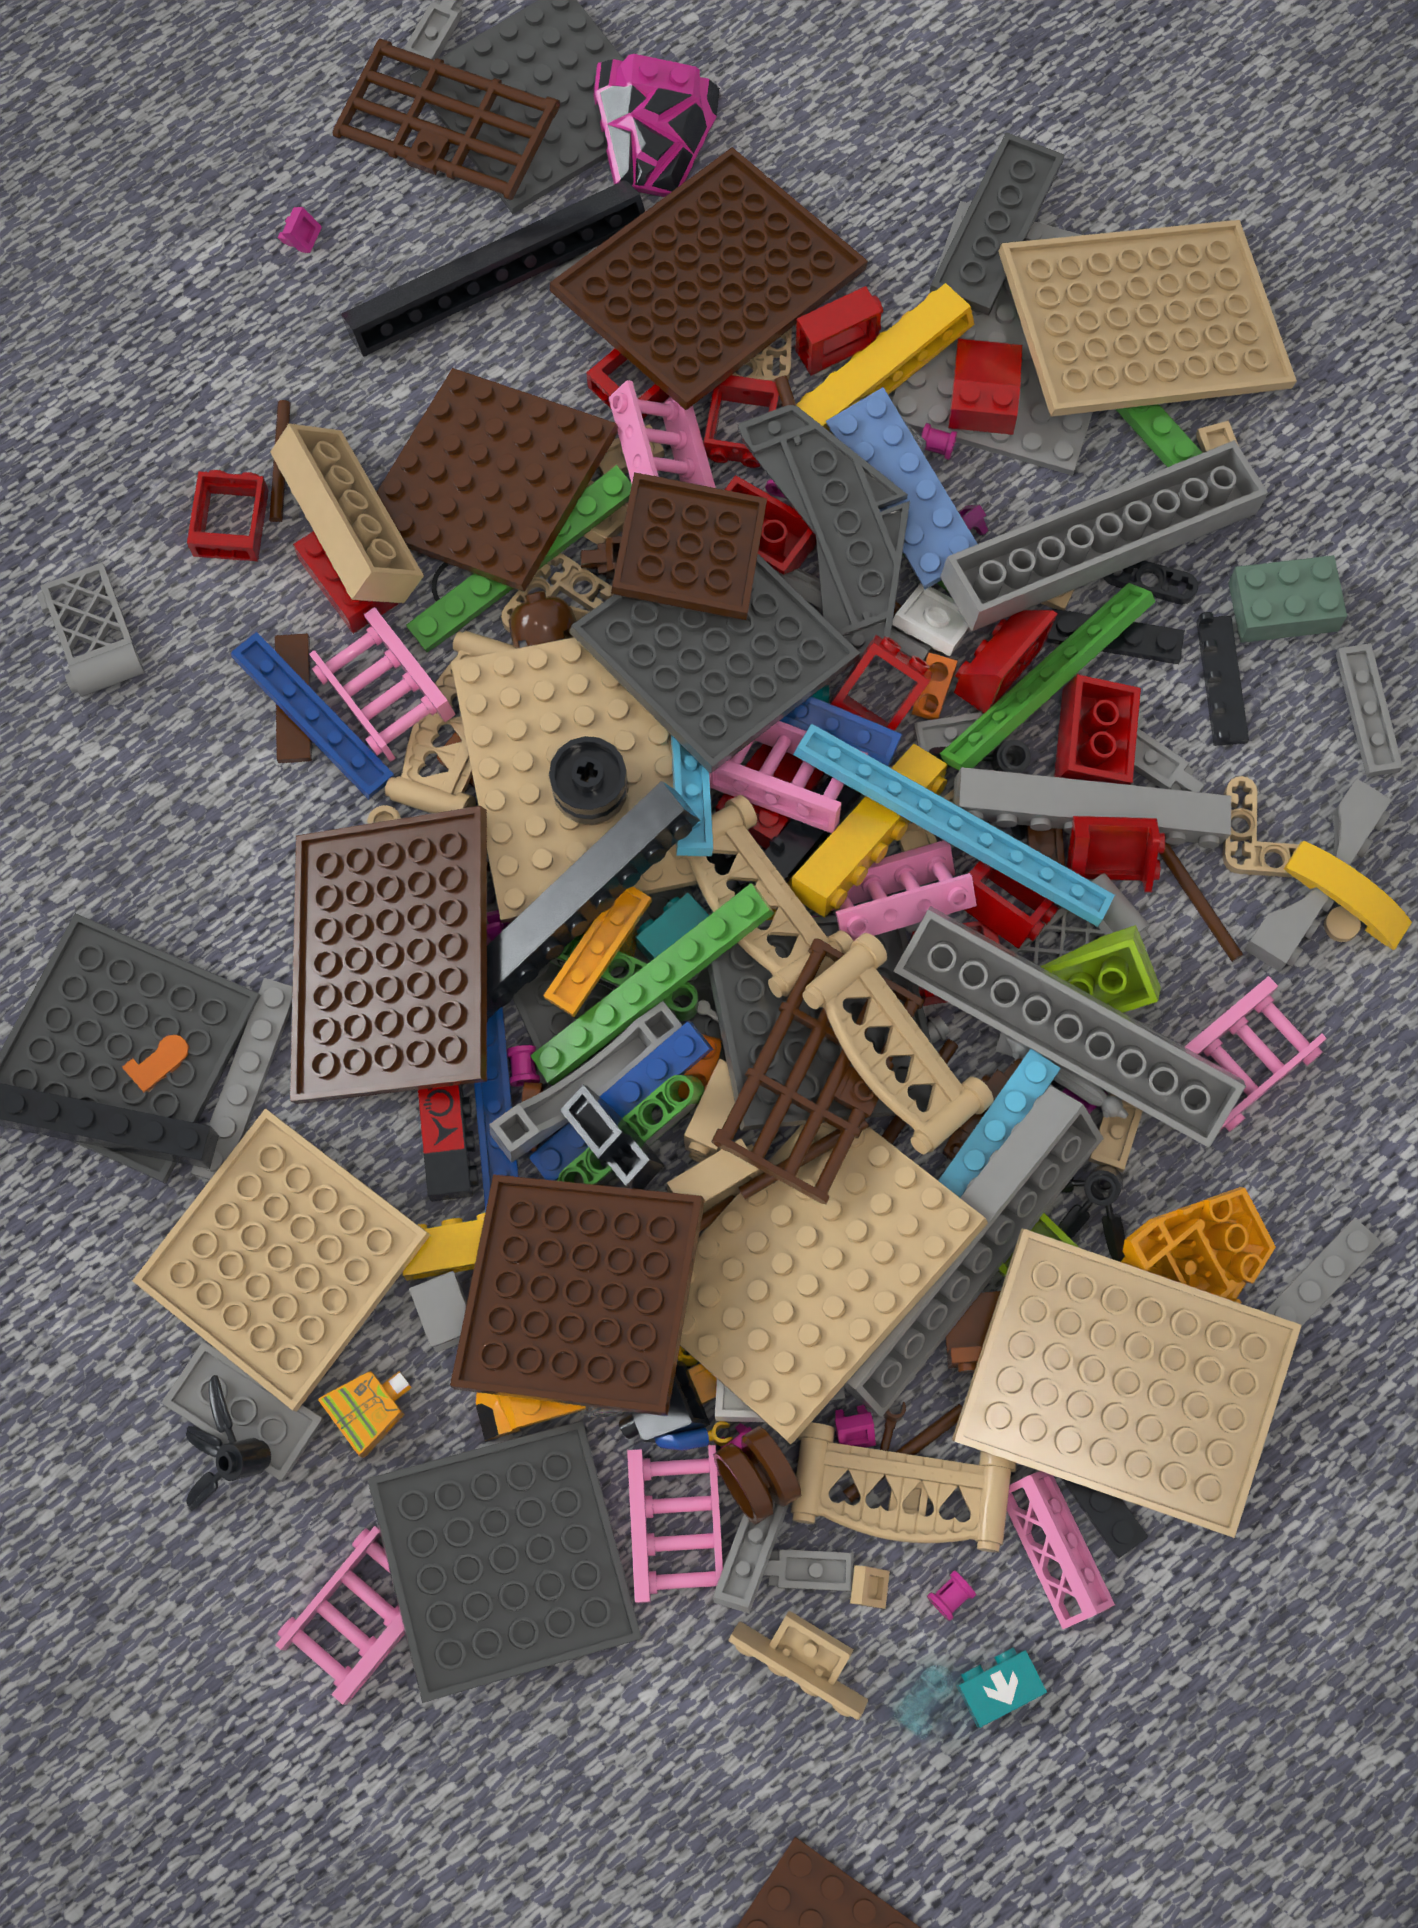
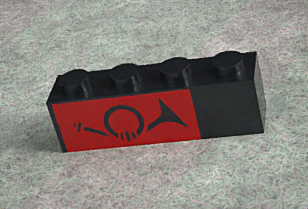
[418,1084,479,1202]

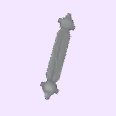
[1006,1036,1129,1119]

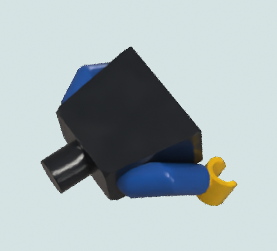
[619,1346,733,1451]

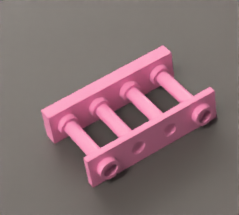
[608,380,716,488]
[309,607,456,762]
[709,721,868,833]
[831,840,977,941]
[1185,976,1327,1132]
[627,1445,724,1603]
[275,1526,405,1705]

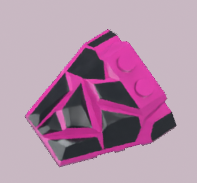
[593,54,720,197]

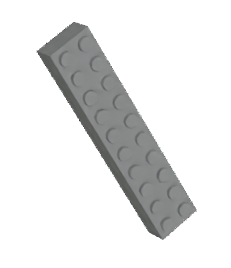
[940,440,1268,631]
[893,906,1246,1148]
[843,1085,1104,1418]

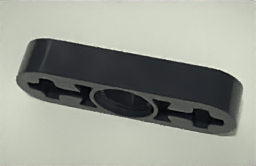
[1103,560,1198,605]

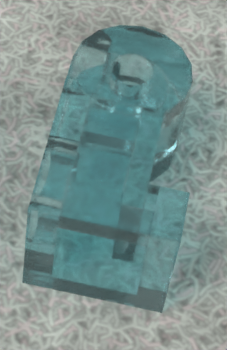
[891,1665,954,1740]

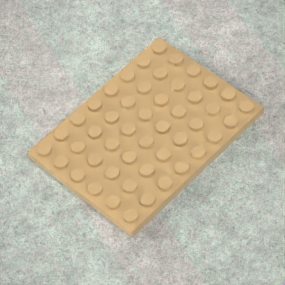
[998,220,1297,417]
[451,637,698,923]
[680,1120,988,1445]
[952,1228,1302,1538]

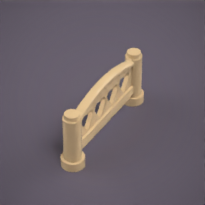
[385,631,527,814]
[669,795,853,998]
[803,933,994,1154]
[791,1422,1017,1553]

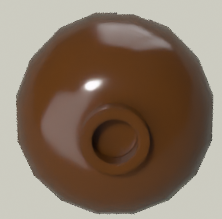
[509,591,576,648]

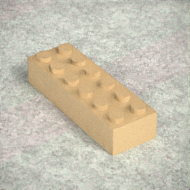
[270,424,424,603]

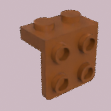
[945,1291,1001,1373]

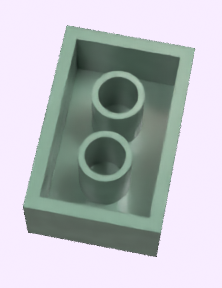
[1228,555,1347,643]

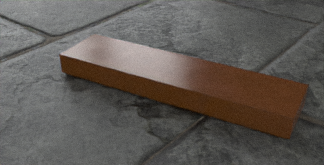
[275,633,312,763]

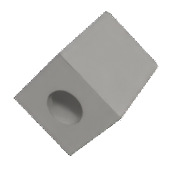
[409,1271,467,1352]

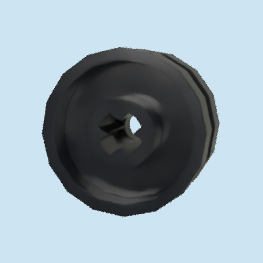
[549,736,628,825]

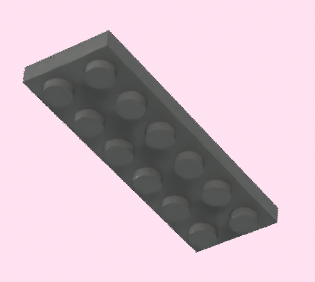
[930,132,1064,315]

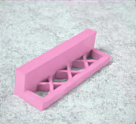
[1007,1471,1115,1629]

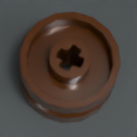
[713,1426,802,1525]

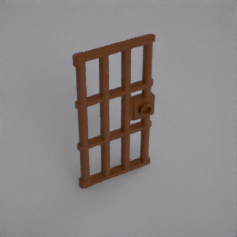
[333,38,560,200]
[711,938,924,1205]

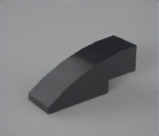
[560,1084,665,1190]

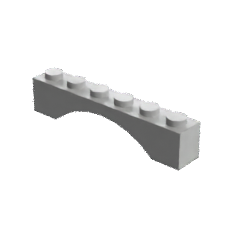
[1244,778,1392,972]
[489,1001,682,1163]

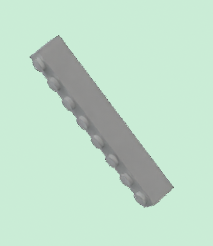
[953,767,1231,848]

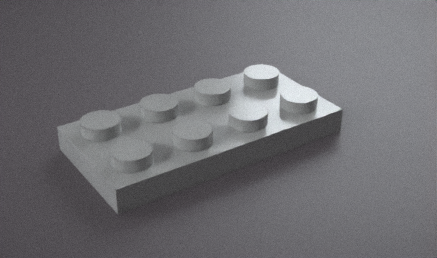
[161,1341,325,1482]

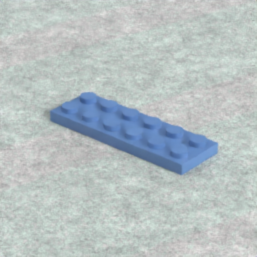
[826,387,977,589]

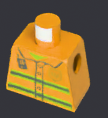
[318,1371,412,1458]

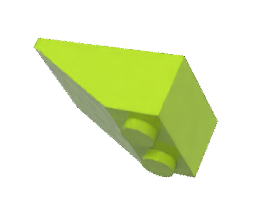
[1040,925,1161,1013]

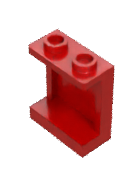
[1066,816,1165,893]

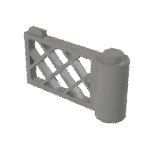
[36,562,145,697]
[1009,873,1150,965]

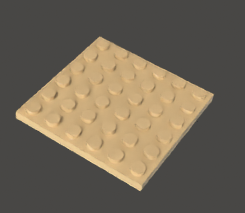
[132,1109,430,1412]

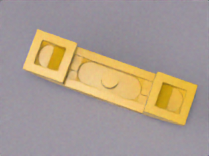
[1283,841,1412,950]

